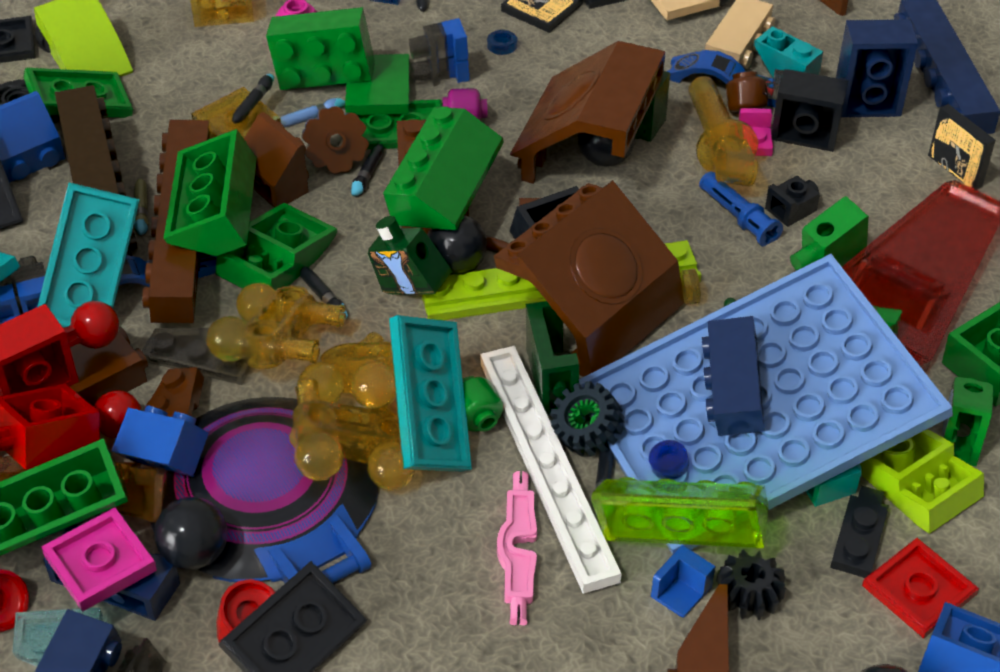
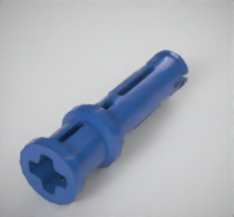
[699,171,783,247]

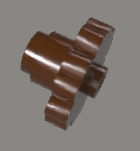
[301,106,369,174]

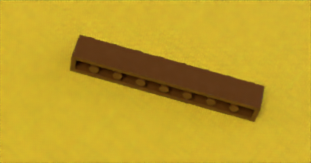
[142,119,210,323]

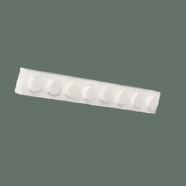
[480,345,621,594]

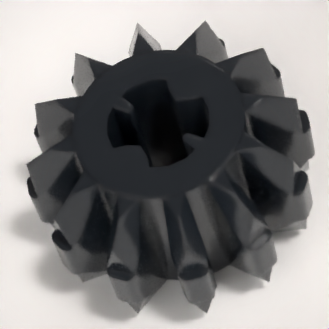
[716,549,786,620]

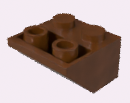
[244,112,309,208]

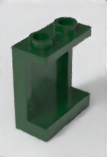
[526,301,579,415]

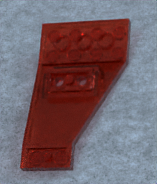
[842,180,1000,373]

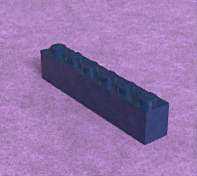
[894,0,1000,134]

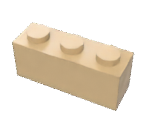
[705,0,775,69]

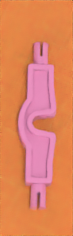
[497,471,537,625]

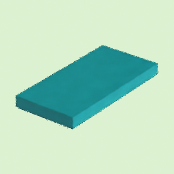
[37,182,140,328]
[389,315,472,472]

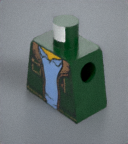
[368,216,452,294]

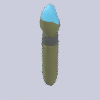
[134,178,149,235]

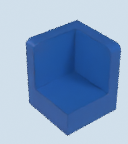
[651,545,716,617]

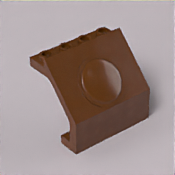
[509,41,665,184]
[494,180,684,377]

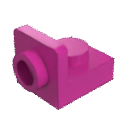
[737,108,773,156]

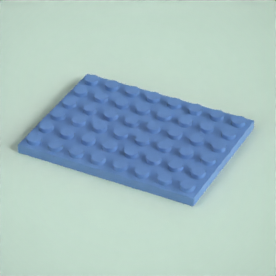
[579,254,953,555]

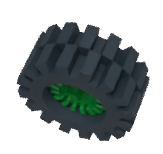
[550,381,625,456]

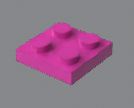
[41,507,157,612]

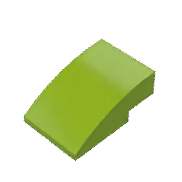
[34,0,133,77]
[860,429,984,534]

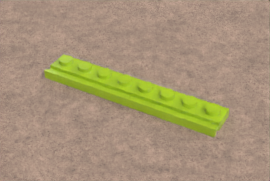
[421,240,701,320]

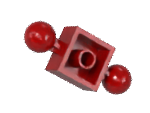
[0,301,119,396]
[0,384,142,470]

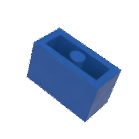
[112,405,209,477]

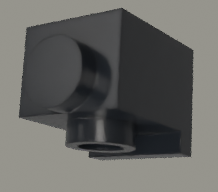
[765,175,820,227]

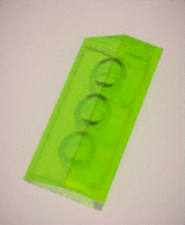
[591,477,769,548]

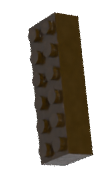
[55,85,138,256]

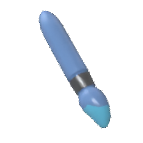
[275,98,345,128]

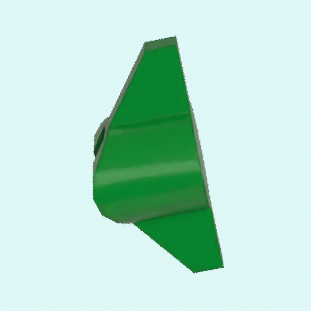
[873,306,902,334]

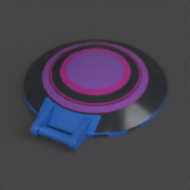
[146,397,379,583]

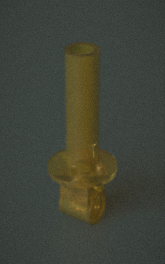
[688,76,758,187]

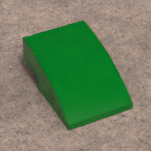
[216,203,337,302]

